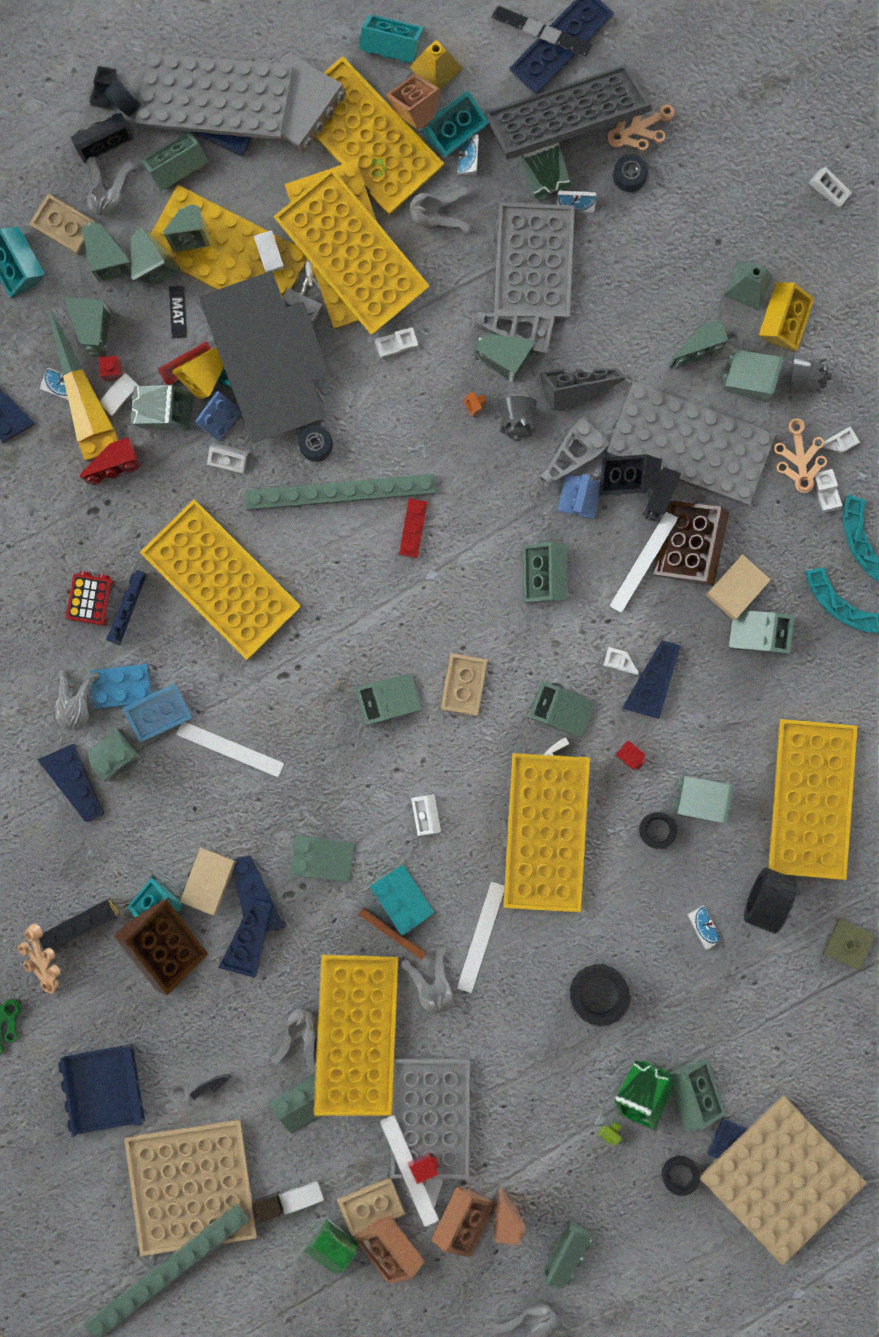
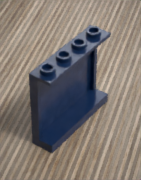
[58,1044,145,1137]

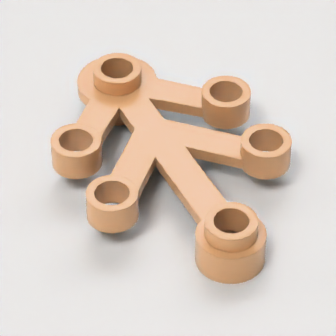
[607,105,674,152]
[774,419,827,493]
[18,924,61,994]

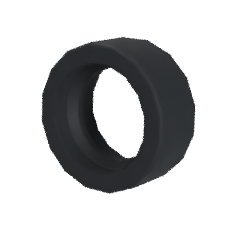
[639,812,677,849]
[662,1156,700,1196]

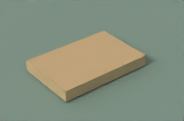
[29,193,97,255]
[706,554,770,621]
[440,653,488,716]
[180,848,236,916]
[337,1176,406,1237]

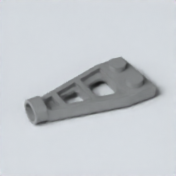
[475,312,555,355]
[539,418,610,488]

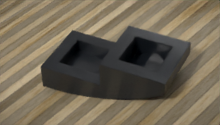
[89,66,117,110]
[189,1074,231,1100]

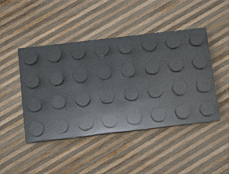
[484,64,652,160]

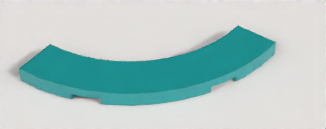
[843,494,879,583]
[804,567,879,633]

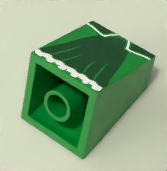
[615,1060,673,1131]
[304,1218,358,1275]

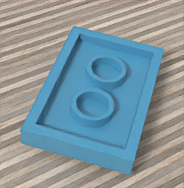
[90,664,151,709]
[123,683,192,742]

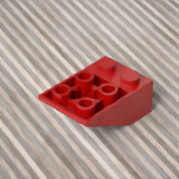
[79,437,142,485]

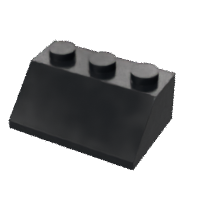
[71,112,134,163]
[599,454,662,496]

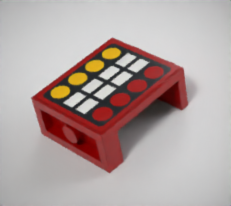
[65,571,115,626]

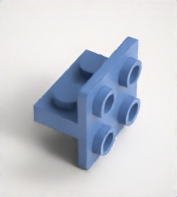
[193,391,241,441]
[557,474,600,519]

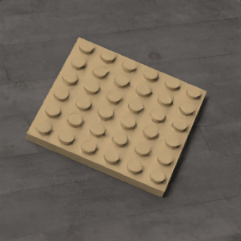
[700,1095,867,1265]
[124,1119,257,1256]

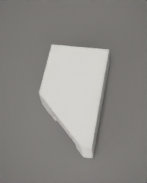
[819,426,860,453]
[603,647,639,675]

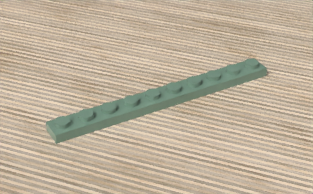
[245,474,436,510]
[84,1203,249,1337]

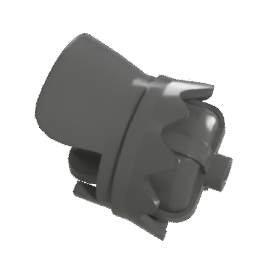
[790,354,832,394]
[498,396,537,441]

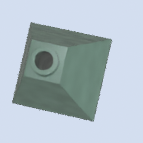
[131,228,181,288]
[724,261,773,310]

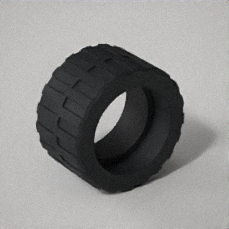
[744,868,797,934]
[570,964,631,1027]

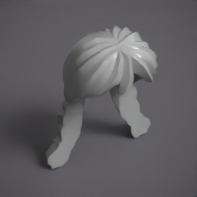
[87,157,133,216]
[410,186,470,232]
[55,670,100,730]
[401,947,453,1014]
[271,1009,318,1074]
[492,1303,558,1337]

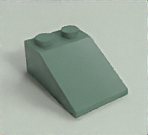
[290,835,355,882]

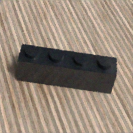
[39,898,119,950]

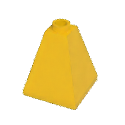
[410,40,463,90]
[172,347,224,400]

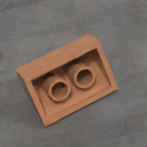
[386,73,441,130]
[431,1187,496,1257]
[493,1188,525,1245]
[354,1216,425,1284]

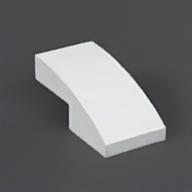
[254,230,284,273]
[375,327,418,359]
[100,374,139,416]
[814,469,842,513]
[543,737,569,755]
[278,1181,324,1214]

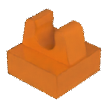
[463,392,487,417]

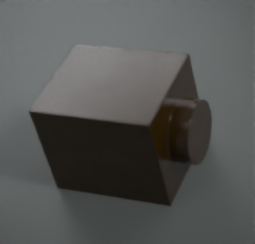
[252,1192,283,1223]

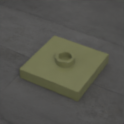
[823,918,875,971]

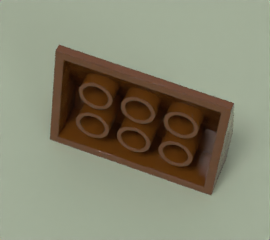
[653,501,729,586]
[114,899,208,996]

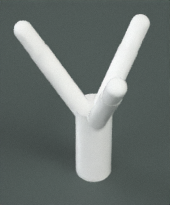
[300,259,320,296]

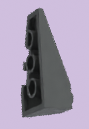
[540,368,625,411]

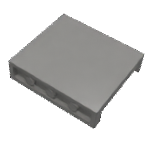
[280,52,346,153]

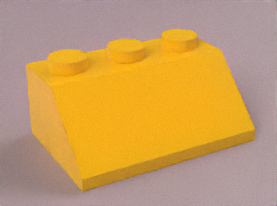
[759,282,814,351]

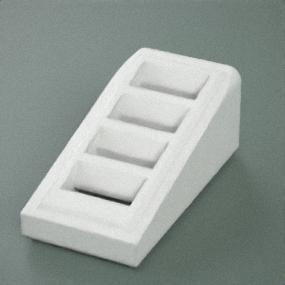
[809,167,852,207]

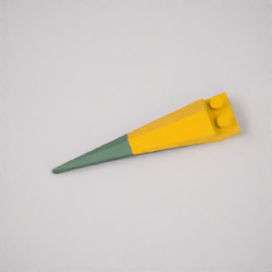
[49,310,118,461]

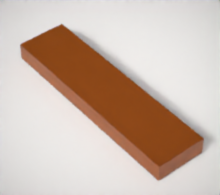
[359,908,426,960]

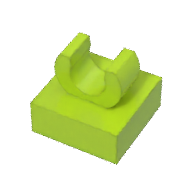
[597,1122,622,1146]

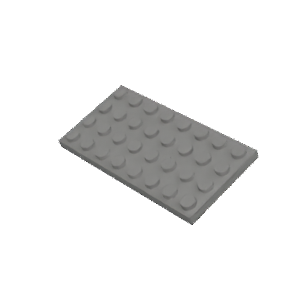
[135,53,294,140]
[606,382,776,506]

